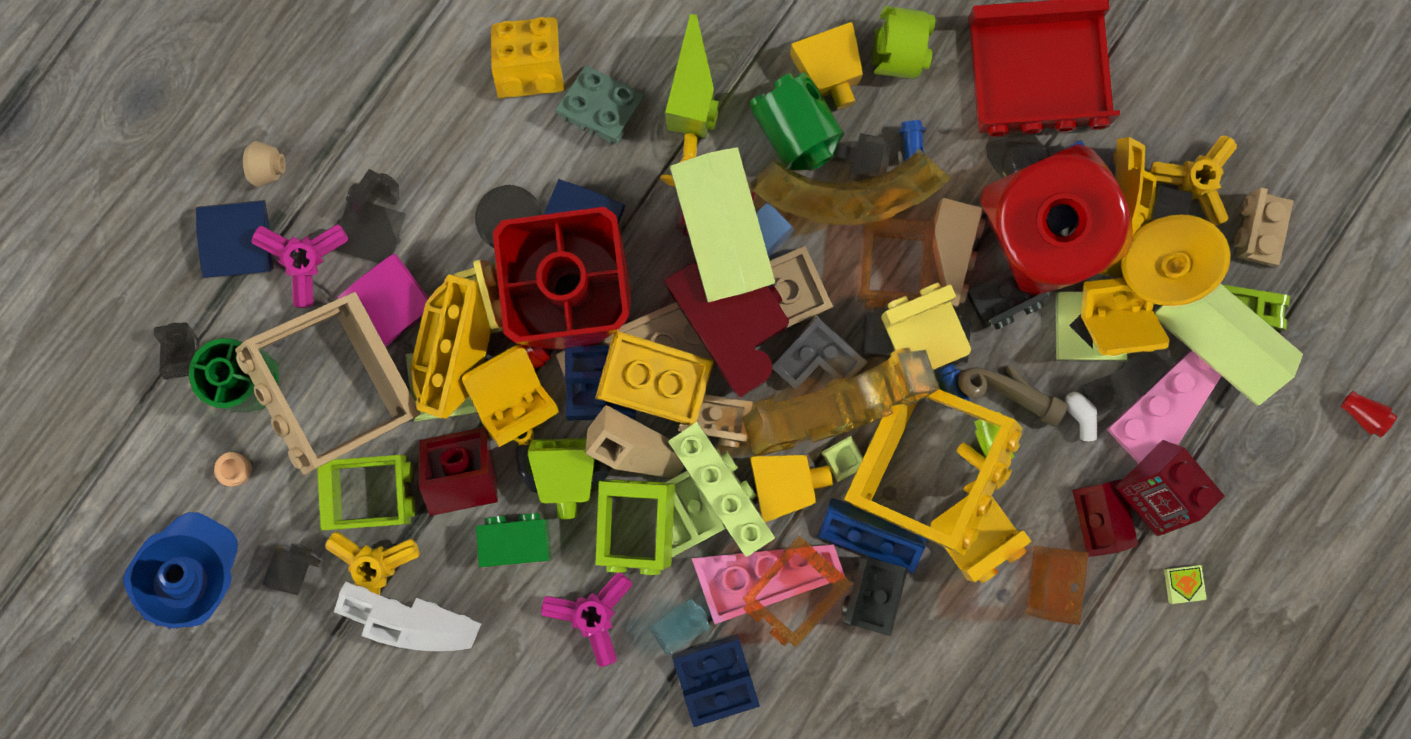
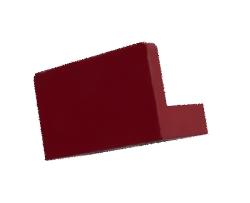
[1072,479,1138,557]

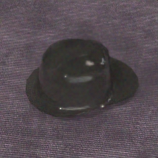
[986,130,1051,178]

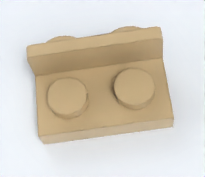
[1234,187,1294,268]

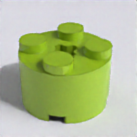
[872,5,935,79]

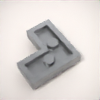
[772,315,867,389]

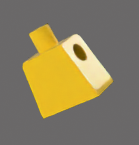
[790,22,863,110]
[749,455,833,522]

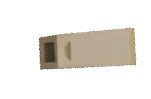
[930,198,985,309]
[585,405,685,478]

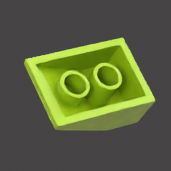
[665,14,719,139]

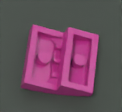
[337,254,429,347]

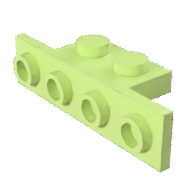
[668,422,775,557]

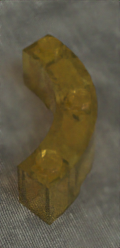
[751,148,951,225]
[742,348,939,456]

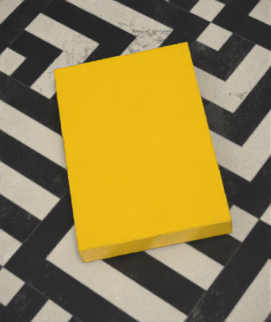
[595,331,714,426]

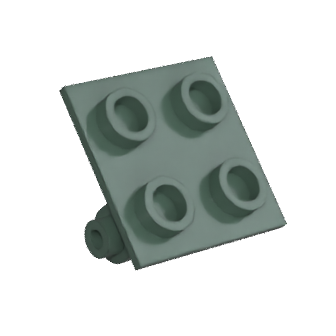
[555,65,645,144]

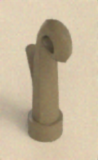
[958,365,1068,428]

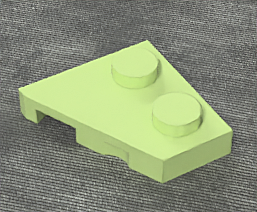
[667,471,726,557]

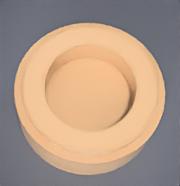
[214,452,252,487]

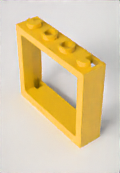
[844,375,1023,556]

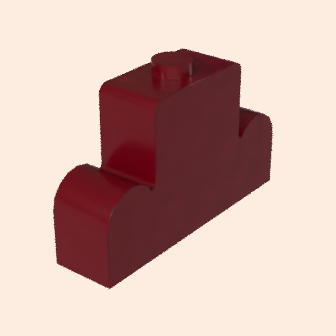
[664,262,789,400]

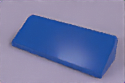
[817,498,927,573]

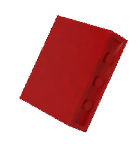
[968,0,1120,137]

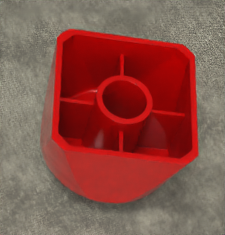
[979,144,1133,295]
[492,207,631,349]

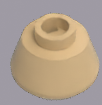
[243,141,286,187]

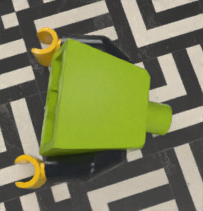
[514,429,611,519]

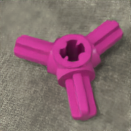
[251,224,349,308]
[541,573,633,667]

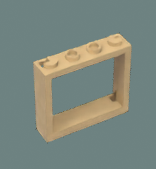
[235,292,421,475]

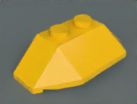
[410,274,492,419]

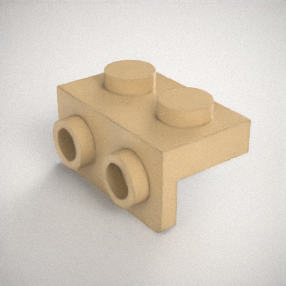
[678,394,753,448]

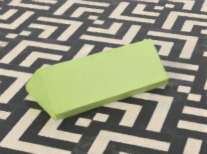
[670,147,775,302]
[1154,283,1303,406]

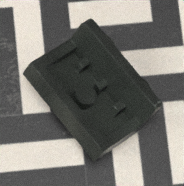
[967,269,1052,330]
[842,556,908,636]

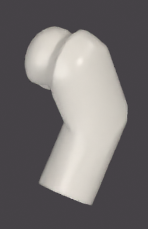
[1065,392,1097,441]

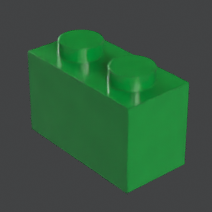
[476,513,552,568]

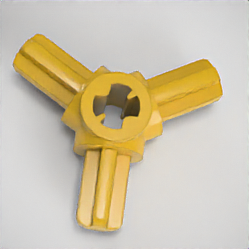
[1149,135,1237,226]
[325,531,420,595]

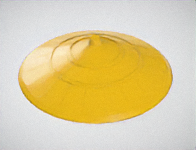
[1121,214,1231,306]

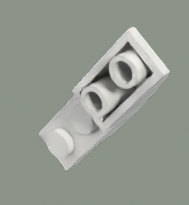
[334,581,481,651]

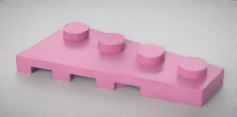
[1106,349,1221,464]
[691,544,845,624]

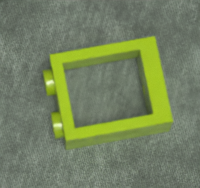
[317,455,416,531]
[595,479,675,575]

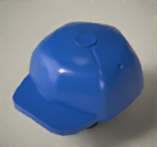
[123,512,238,629]

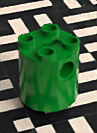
[749,72,845,171]
[189,338,279,413]

